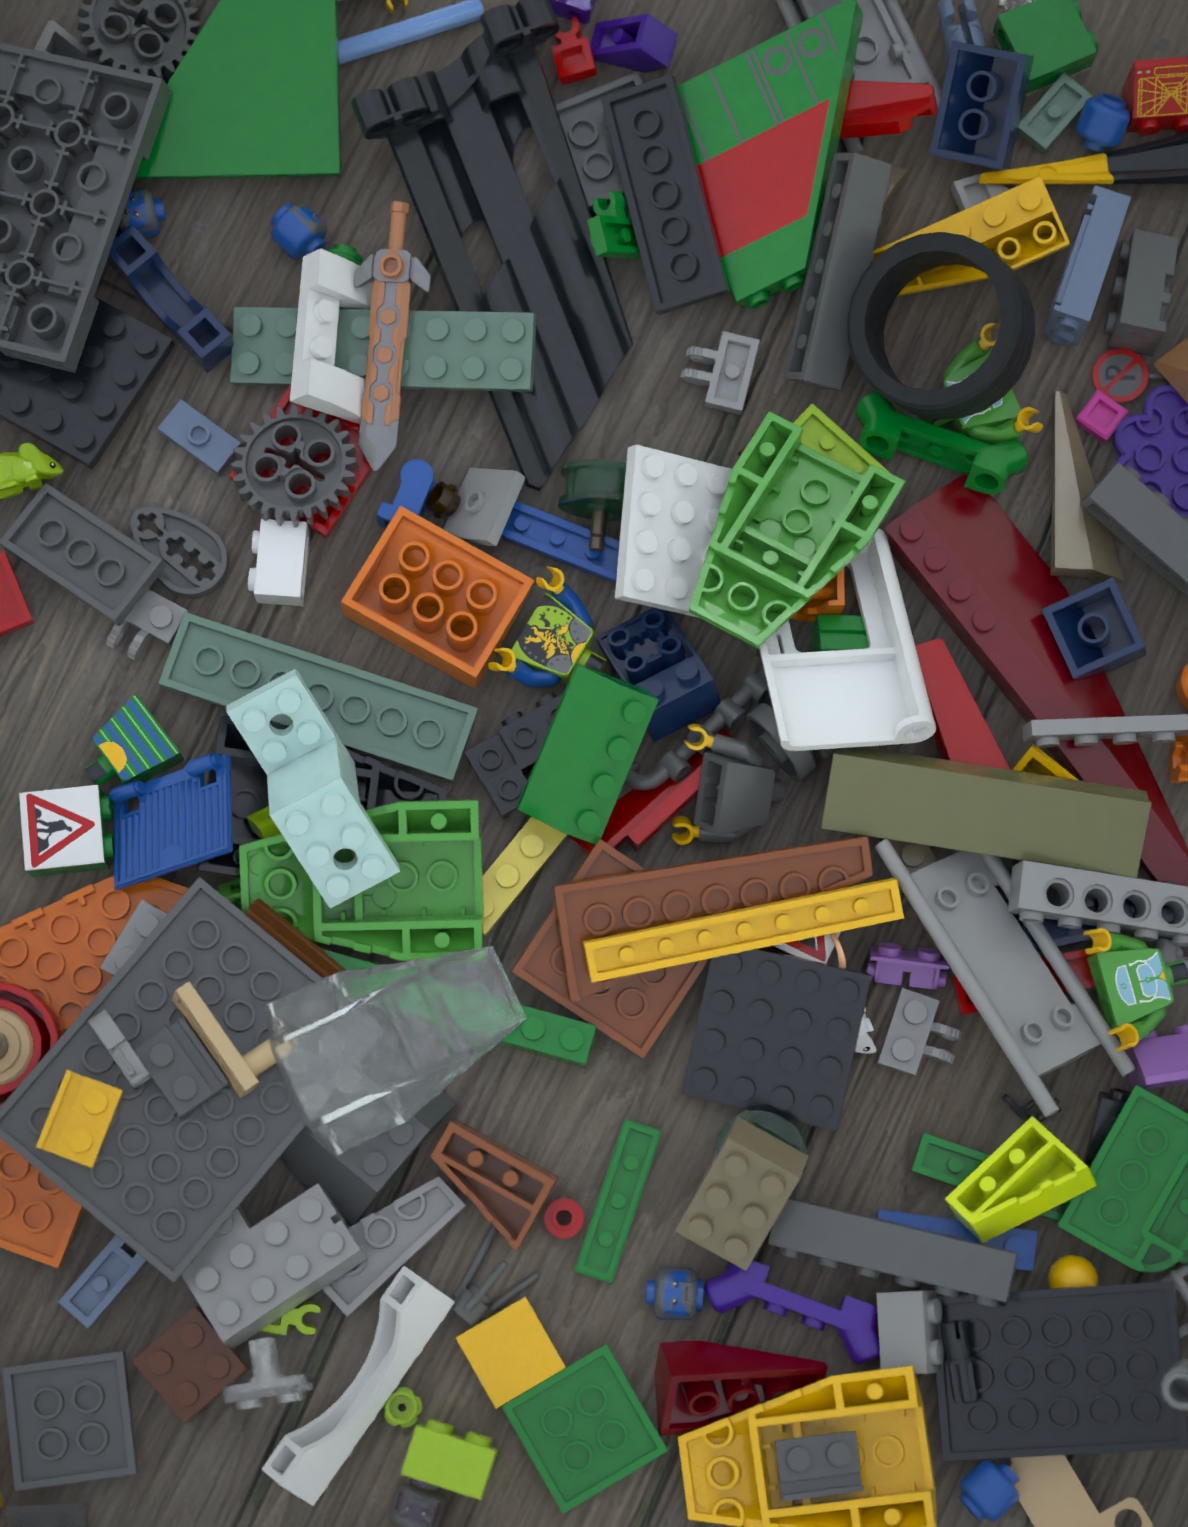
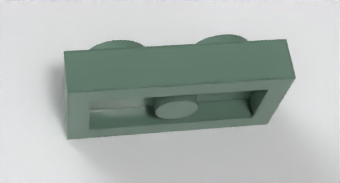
[1017,73,1093,155]

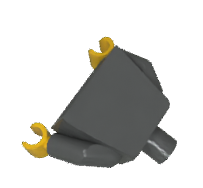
[672,724,786,845]

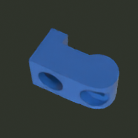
[376,459,435,528]

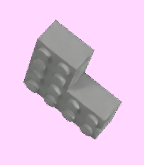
[182,1183,368,1349]

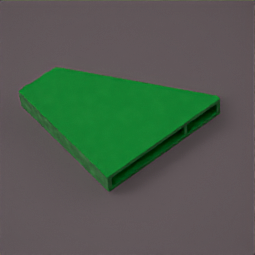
[135,0,342,180]

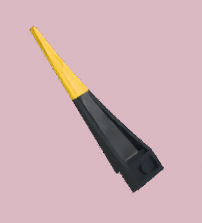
[978,131,1188,184]

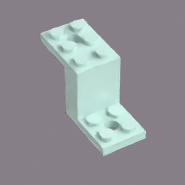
[226,668,400,908]

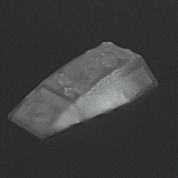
[265,946,527,1156]

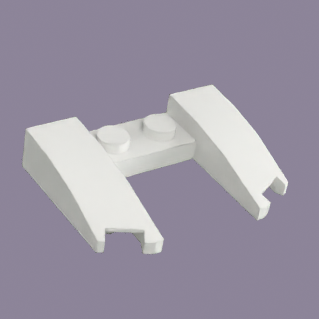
[290,248,375,424]

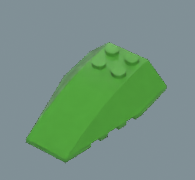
[689,411,906,649]
[239,800,484,961]

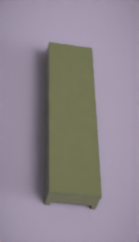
[821,747,1151,878]

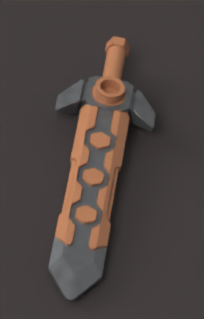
[354,201,431,471]

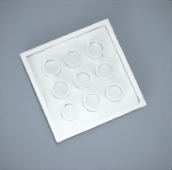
[615,444,732,618]

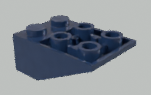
[595,607,721,742]

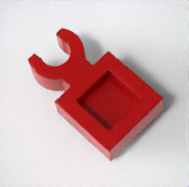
[552,17,597,85]

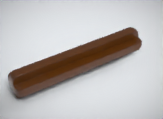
[246,899,347,987]

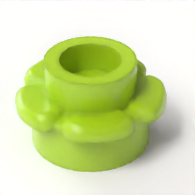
[383,1387,422,1428]

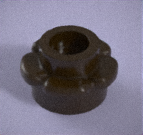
[426,482,461,519]

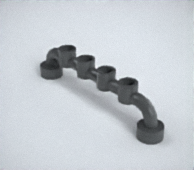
[623,643,782,791]

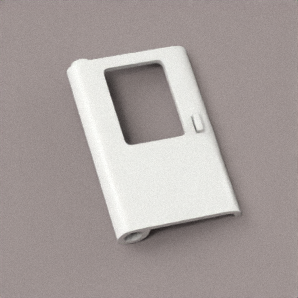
[759,528,936,751]

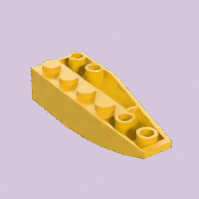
[872,176,1071,296]

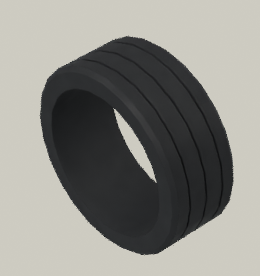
[847,232,1035,420]

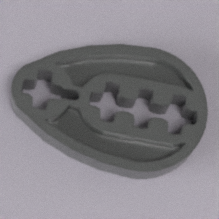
[130,506,229,599]

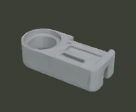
[88,1009,151,1089]

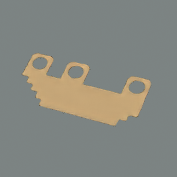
[1009,1455,1153,1527]

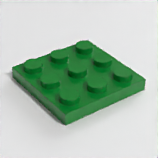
[501,1344,668,1514]

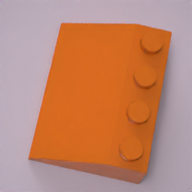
[341,505,535,690]

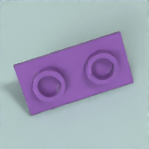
[866,942,949,990]

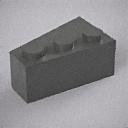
[1104,229,1179,356]

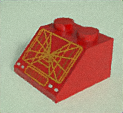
[1122,57,1188,136]

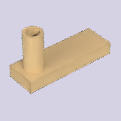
[172,981,292,1099]

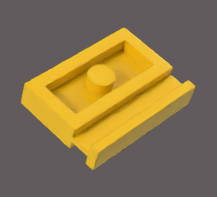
[36,1070,123,1169]

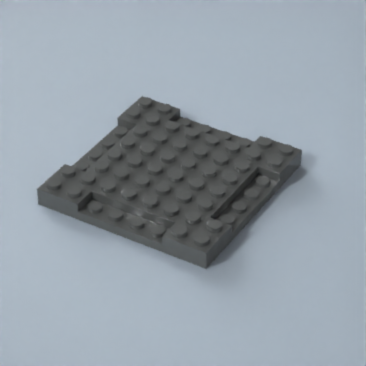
[0,42,172,373]

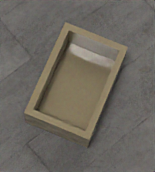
[675,1117,809,1271]

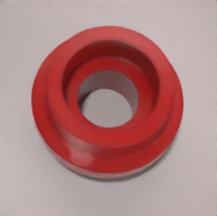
[544,1198,584,1239]

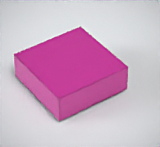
[1075,390,1129,444]

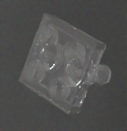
[223,1337,314,1410]

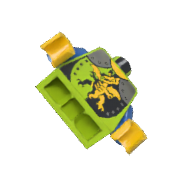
[488,566,607,688]

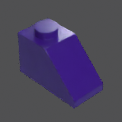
[590,14,678,73]

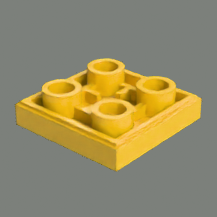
[456,1297,566,1409]

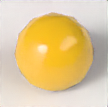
[1047,1254,1099,1289]

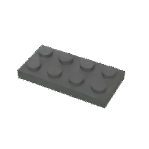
[0,483,166,626]

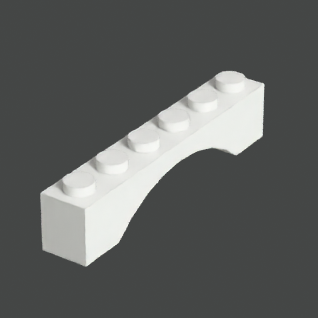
[262,1266,455,1506]

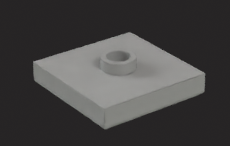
[443,468,525,547]

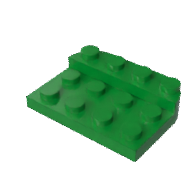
[1057,1085,1188,1272]

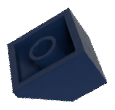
[1041,577,1146,680]

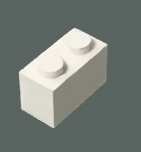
[248,519,310,606]

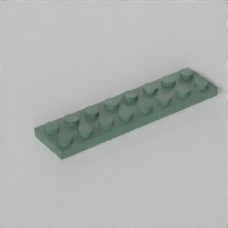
[230,307,536,392]
[158,612,478,783]

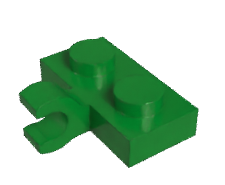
[587,191,642,260]

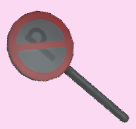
[1091,348,1166,404]

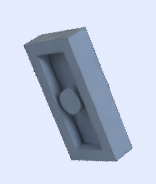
[157,399,242,476]

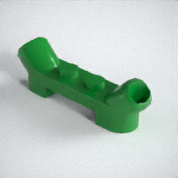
[855,391,1028,495]

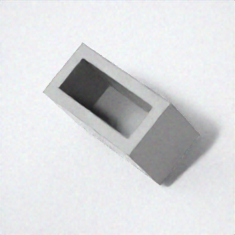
[876,1291,945,1374]

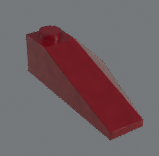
[654,1340,827,1436]

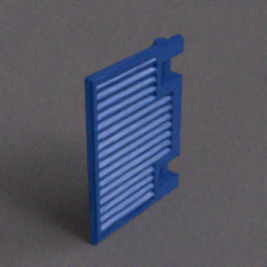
[109,753,233,891]

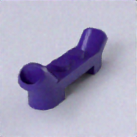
[704,1261,880,1365]

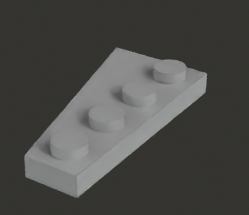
[322,1176,467,1318]

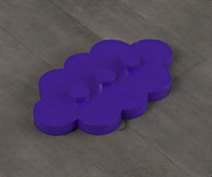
[1113,384,1188,517]

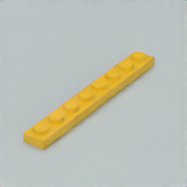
[583,878,904,983]

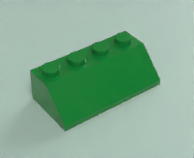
[517,663,659,844]

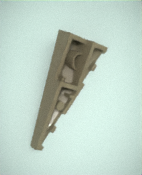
[1050,391,1124,583]

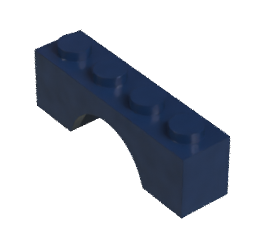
[107,225,234,373]

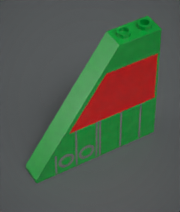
[677,0,864,309]

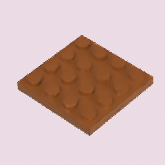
[511,839,709,1059]

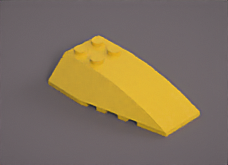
[678,1366,937,1527]

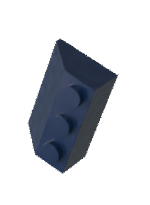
[929,41,1034,170]

